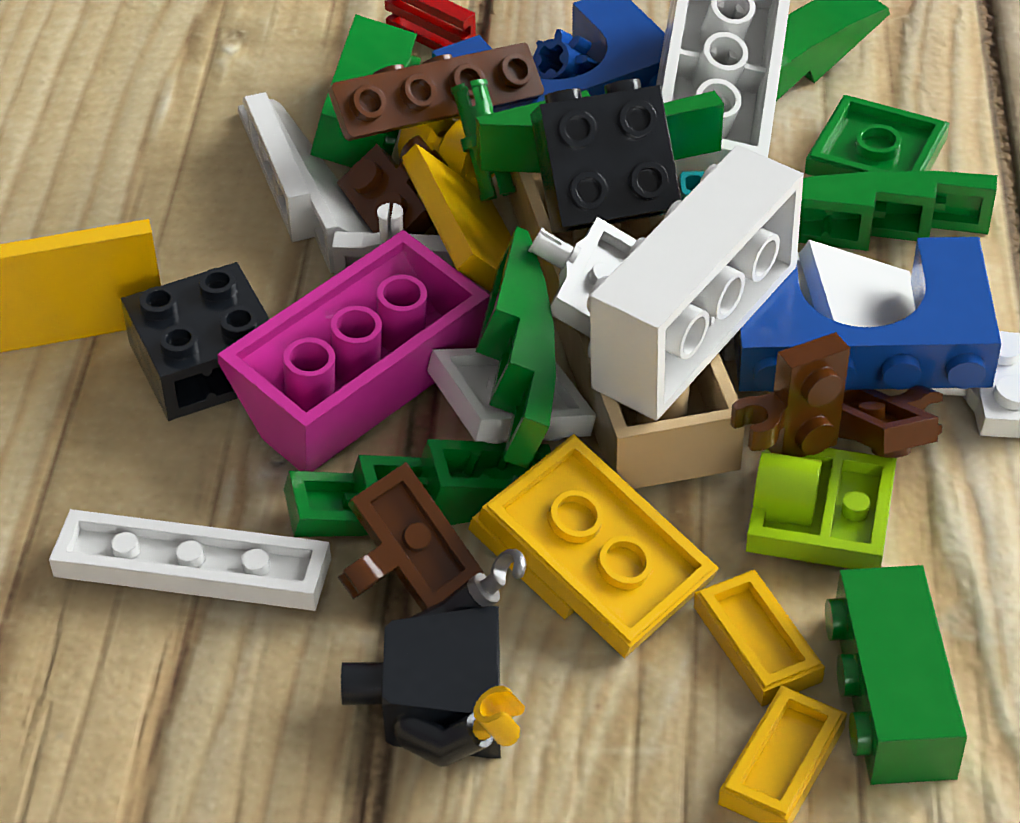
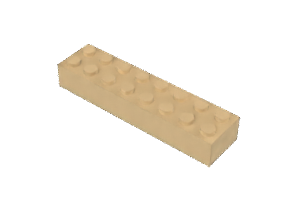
[508,172,745,489]

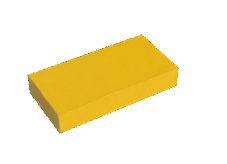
[694,569,825,707]
[718,685,847,823]

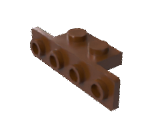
[328,43,544,141]

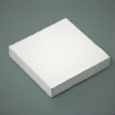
[798,240,915,327]

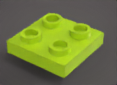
[746,448,897,569]

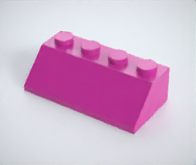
[217,230,490,472]

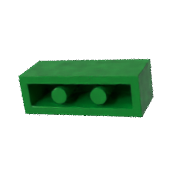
[310,14,421,168]
[825,565,967,785]

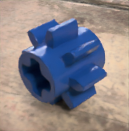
[533,29,599,79]

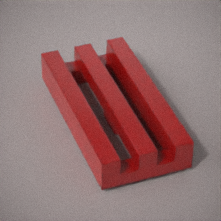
[385,0,476,50]

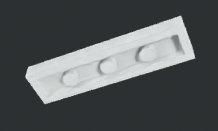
[49,509,331,611]

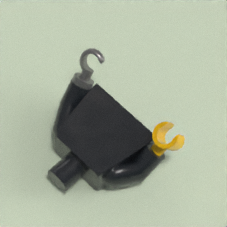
[341,549,526,767]

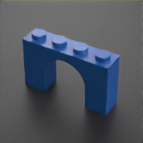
[432,0,665,113]
[734,237,1002,392]

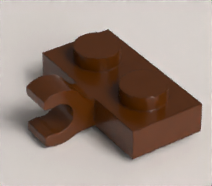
[337,135,448,235]
[730,332,850,457]
[838,386,943,458]
[338,462,484,611]

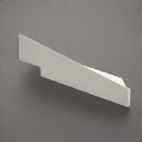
[238,92,373,273]

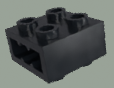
[530,79,682,234]
[120,262,270,421]

